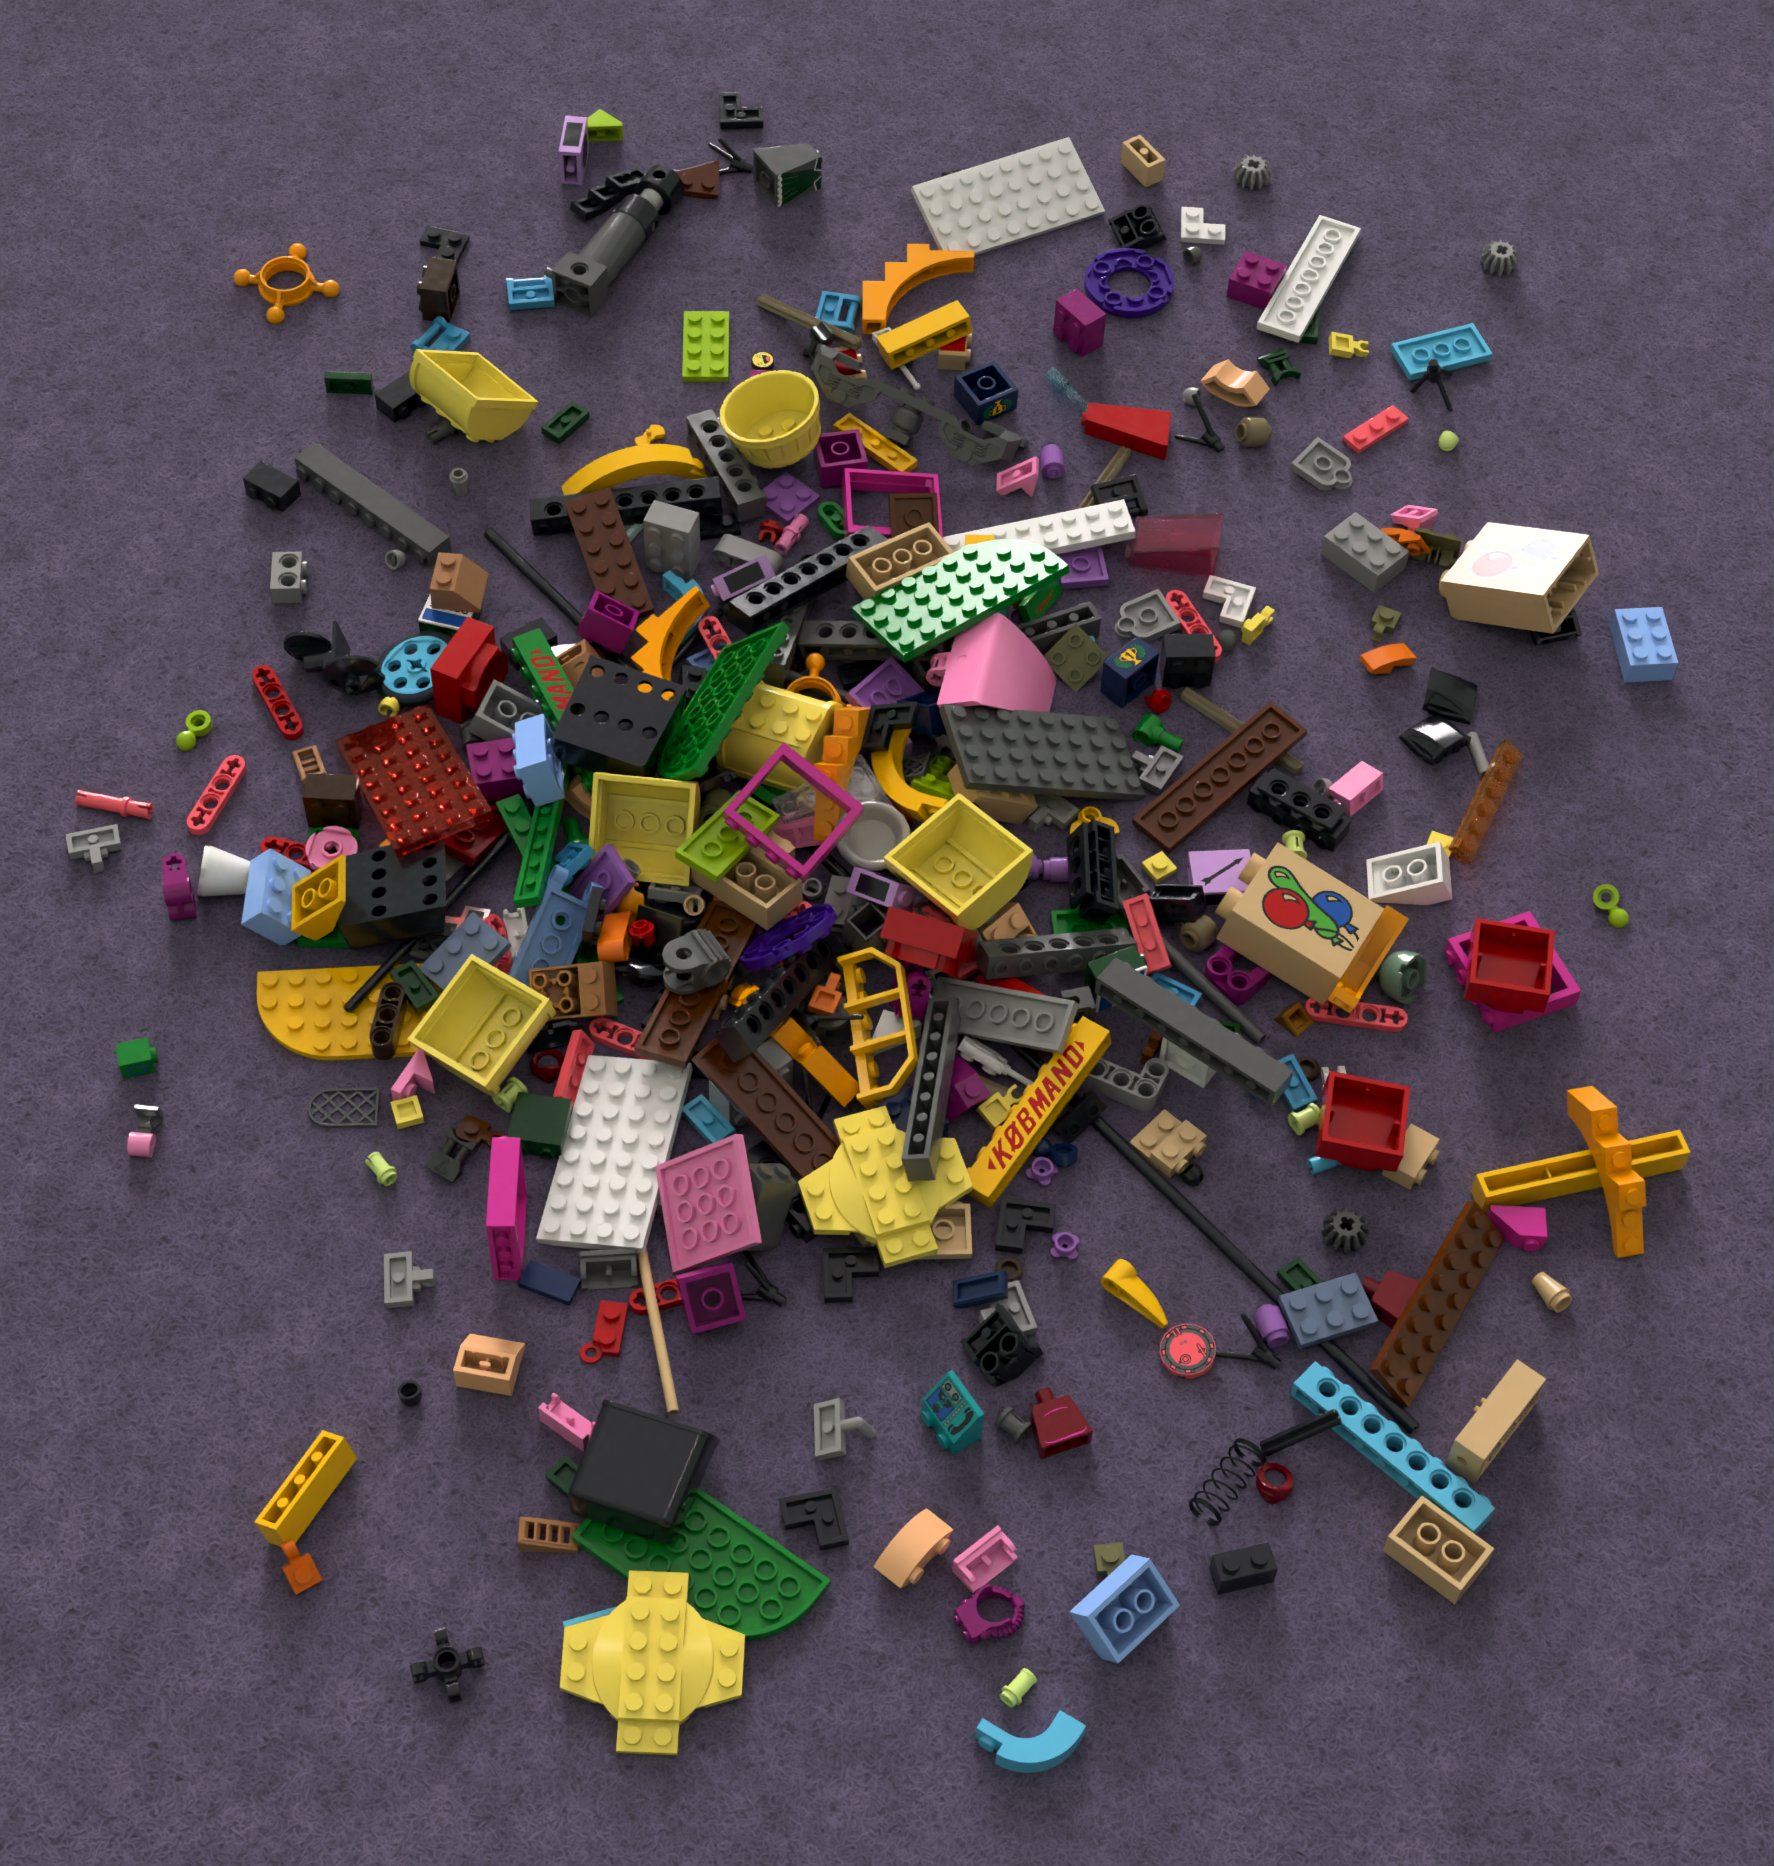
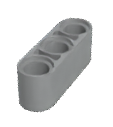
[711,534,784,575]

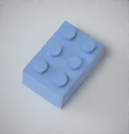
[1609,607,1678,682]
[512,714,565,807]
[241,848,311,945]
[1070,1555,1180,1664]

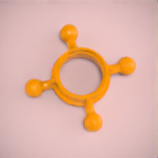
[233,243,340,324]
[786,653,852,708]

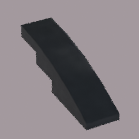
[570,167,646,220]

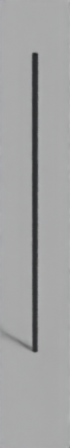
[343,607,724,1013]

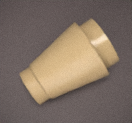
[1532,1272,1572,1313]

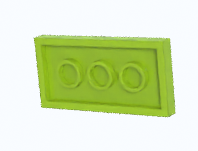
[682,311,729,382]
[675,790,780,883]

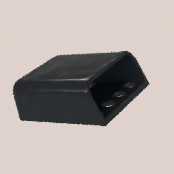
[554,655,688,777]
[337,831,446,950]
[568,1400,720,1544]

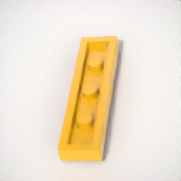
[833,413,918,472]

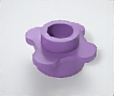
[1026,1157,1058,1186]
[1050,1232,1079,1260]

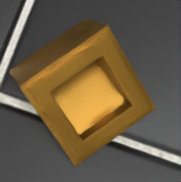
[1273,1001,1314,1037]

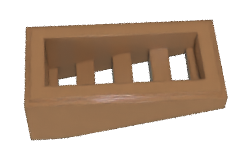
[292,745,327,787]
[518,1517,580,1553]

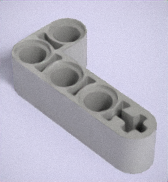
[1081,1058,1169,1111]

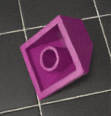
[913,1056,991,1123]

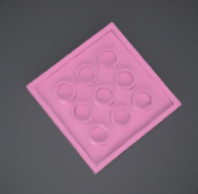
[655,1134,762,1273]

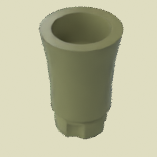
[699,787,732,826]

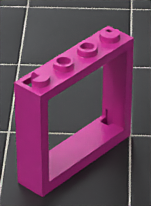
[841,468,943,539]
[723,742,864,883]
[1444,911,1581,1033]
[486,1136,527,1280]

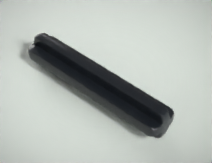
[1260,1409,1342,1456]

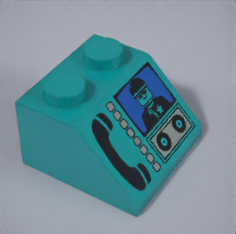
[920,1370,984,1455]

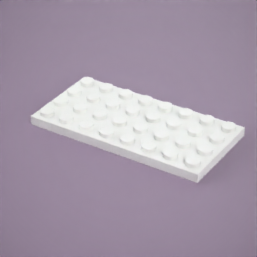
[911,137,1105,256]
[536,1055,693,1254]

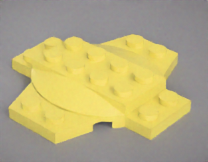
[798,1105,973,1268]
[560,1570,745,1755]

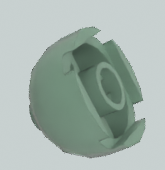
[1378,950,1427,1004]

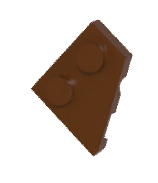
[676,161,719,199]

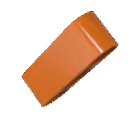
[597,911,635,963]

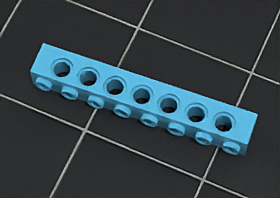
[1290,1361,1495,1535]

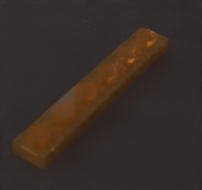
[1448,739,1524,864]

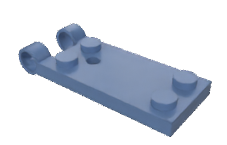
[508,864,604,987]

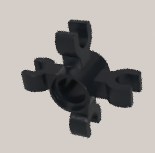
[410,1627,485,1703]

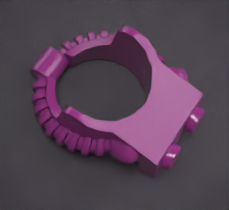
[953,1584,1025,1645]

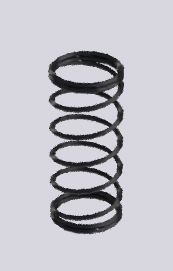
[1188,1438,1266,1526]

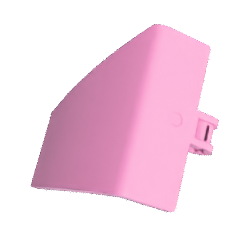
[926,613,1057,712]

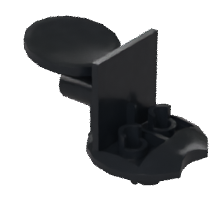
[283,620,385,696]
[613,902,705,988]

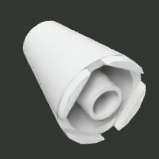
[197,845,250,897]

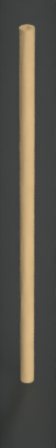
[636,1247,679,1416]

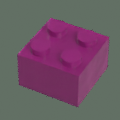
[1226,251,1287,310]
[1053,288,1106,357]
[813,429,868,488]
[576,590,640,654]
[466,738,525,803]
[675,1261,747,1334]

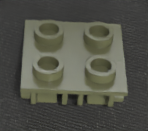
[1409,528,1462,569]
[1044,623,1108,692]

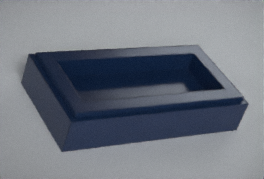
[518,1260,581,1306]
[953,1269,1008,1309]

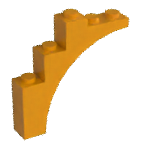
[862,244,974,334]
[630,586,710,701]
[812,706,871,841]
[728,982,860,1107]
[1567,1086,1646,1258]

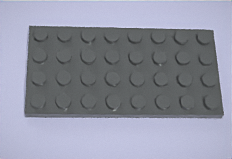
[939,704,1146,801]

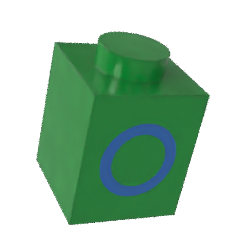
[115,1037,159,1079]

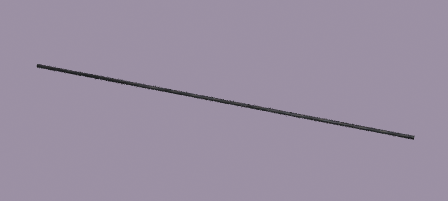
[484,527,1420,1434]

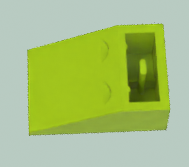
[910,755,957,801]

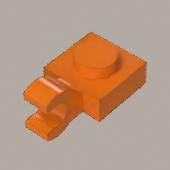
[808,972,842,1015]
[279,1539,322,1595]

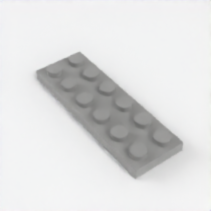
[922,976,1079,1055]

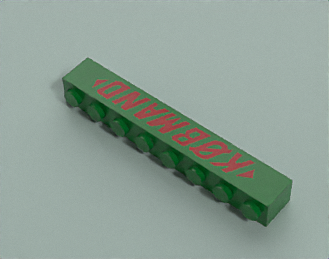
[510,628,593,797]

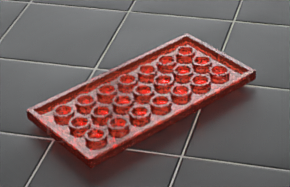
[335,704,494,857]

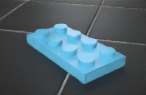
[1390,323,1493,381]

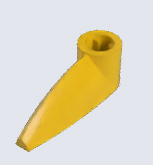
[1100,1259,1168,1329]

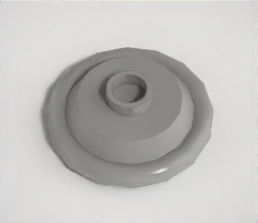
[835,801,911,871]

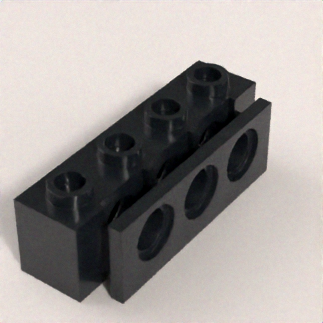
[1247,768,1352,852]
[1067,819,1119,925]

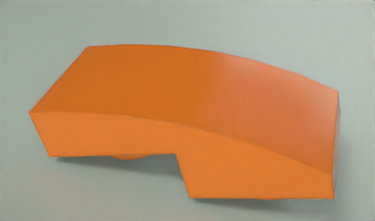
[1381,528,1431,556]
[1359,643,1417,675]

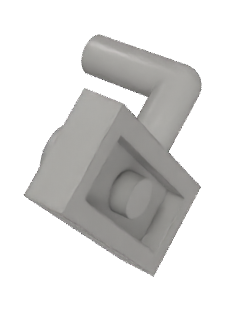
[814,1398,876,1461]

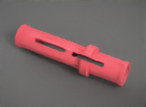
[75,790,154,820]

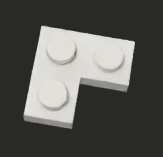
[1181,207,1225,245]
[1202,575,1256,628]

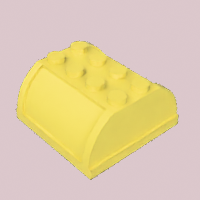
[409,349,538,443]
[716,680,844,798]
[589,772,701,886]
[884,793,1034,930]
[407,954,556,1097]

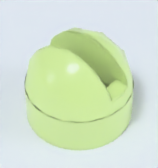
[1438,431,1459,451]

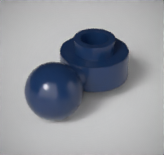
[1032,1137,1078,1168]

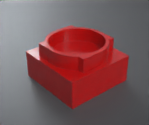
[430,617,509,724]
[880,906,979,976]
[1464,918,1555,1014]
[1315,1071,1410,1172]

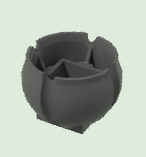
[842,901,888,962]

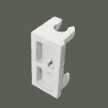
[503,907,531,964]

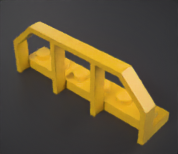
[837,947,918,1110]

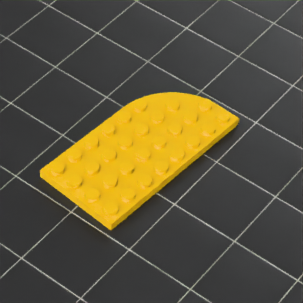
[257,963,443,1060]

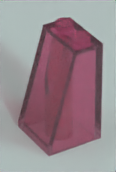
[1125,513,1224,579]

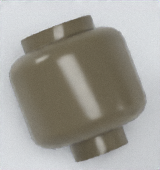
[1235,417,1272,447]
[1180,914,1218,952]

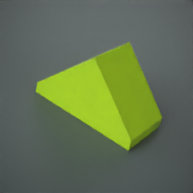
[587,109,623,142]

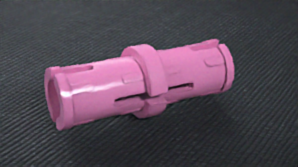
[774,514,809,555]

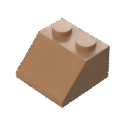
[430,552,489,613]

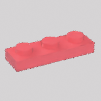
[1342,405,1409,454]
[1122,893,1172,976]
[553,1029,595,1109]

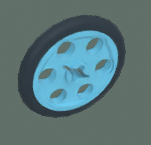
[377,631,452,706]

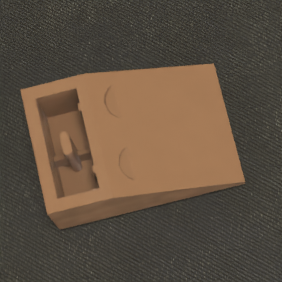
[556,639,604,690]
[529,961,618,1022]

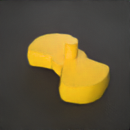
[635,425,666,446]

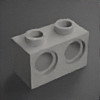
[270,551,308,603]

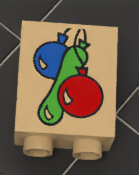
[1439,522,1599,634]
[1215,842,1384,1004]

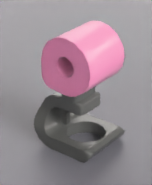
[127,1104,163,1158]

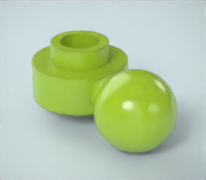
[176,710,213,751]
[1593,884,1629,928]

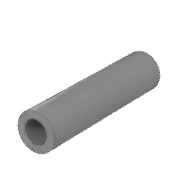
[1467,732,1492,777]

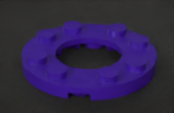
[1084,248,1174,318]
[739,904,837,972]

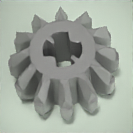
[1234,154,1271,191]
[1481,239,1519,277]

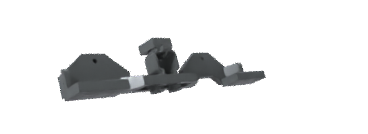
[810,343,1029,466]

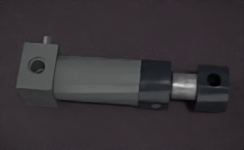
[544,165,685,318]

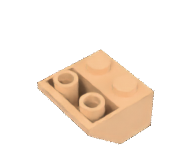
[977,902,1037,941]
[453,1334,525,1396]

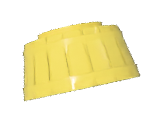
[720,370,821,469]

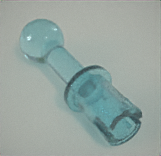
[1045,367,1094,414]

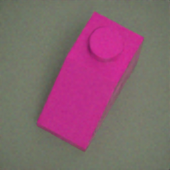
[1487,1205,1548,1252]

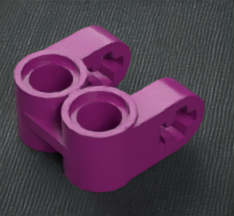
[162,853,197,921]
[1204,945,1272,1006]
[889,960,931,1021]

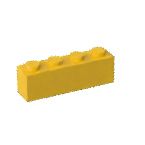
[876,300,973,370]
[255,1430,357,1547]

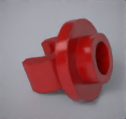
[758,520,783,545]
[1144,689,1171,713]
[628,920,655,948]

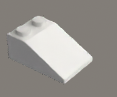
[1366,842,1452,905]

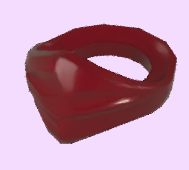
[530,1049,564,1084]
[1256,1463,1294,1504]

